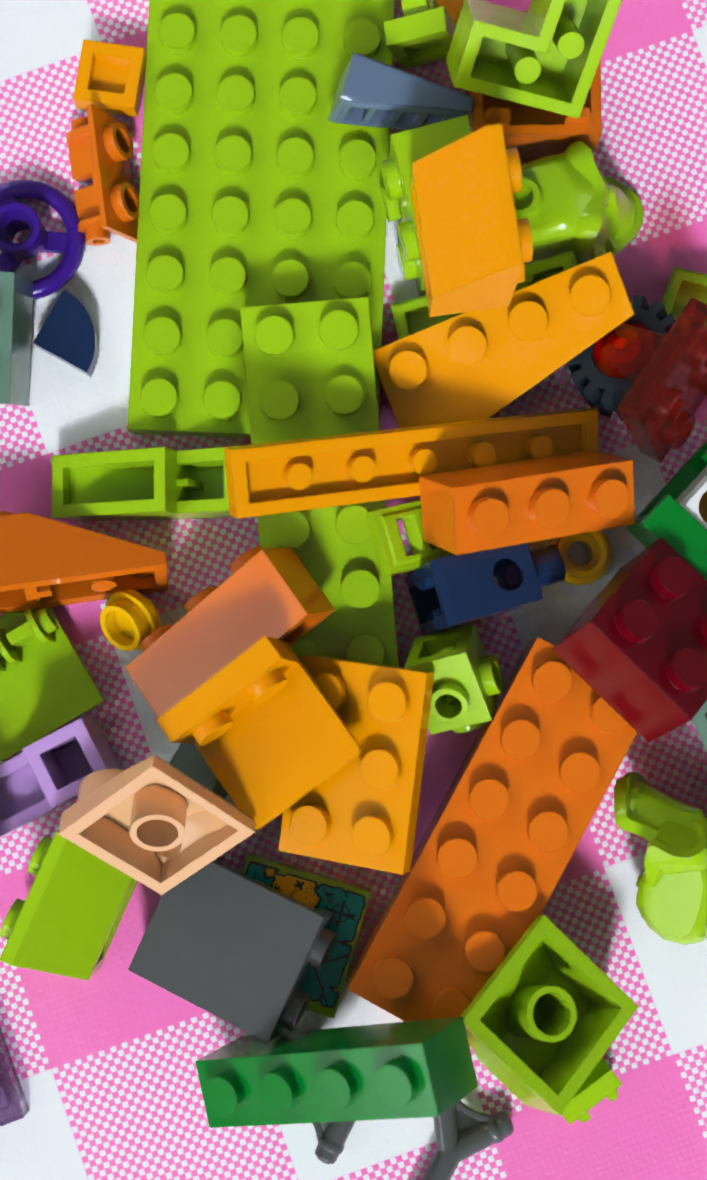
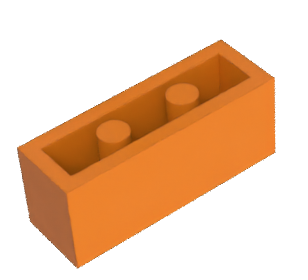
[419,450,635,555]
[125,546,335,718]

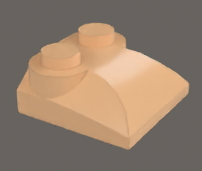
[58,755,256,895]

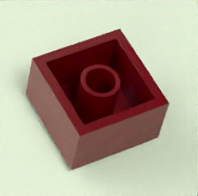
[552,537,707,743]

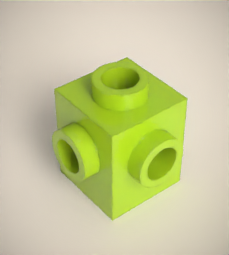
[404,623,504,735]

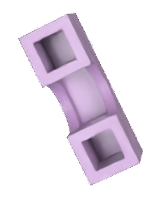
[0,717,122,838]

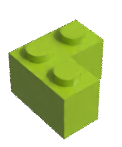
[446,0,622,119]

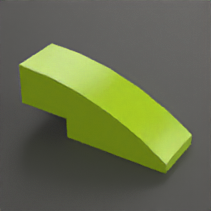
[52,446,233,520]

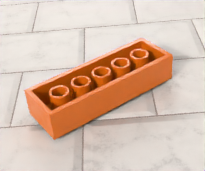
[348,637,638,1047]

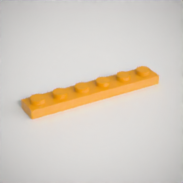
[224,408,599,519]

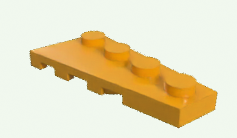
[373,251,635,428]

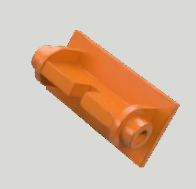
[66,104,139,246]

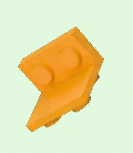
[156,635,362,829]

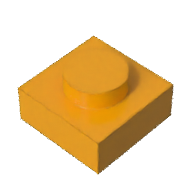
[73,39,146,118]

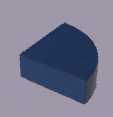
[33,289,99,377]

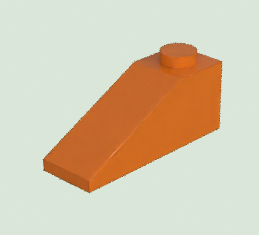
[0,511,168,614]

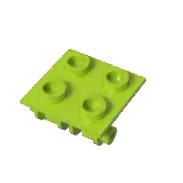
[0,607,105,763]

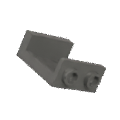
[128,856,338,1043]

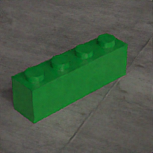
[195,1017,478,1128]

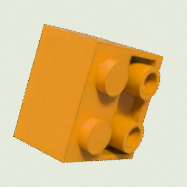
[410,123,533,317]

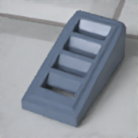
[328,53,474,130]

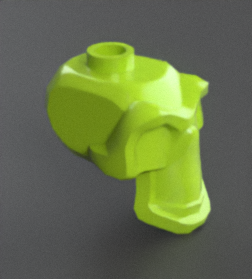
[514,141,644,265]
[614,772,707,945]

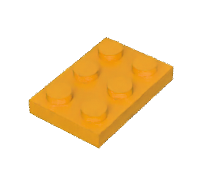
[278,654,435,875]

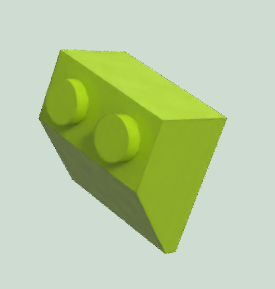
[460,915,639,1116]

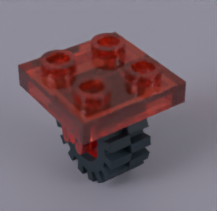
[566,294,707,463]

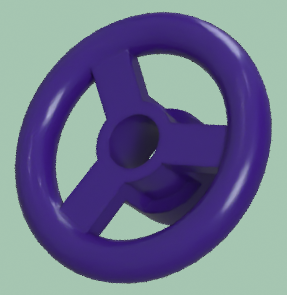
[0,180,86,300]

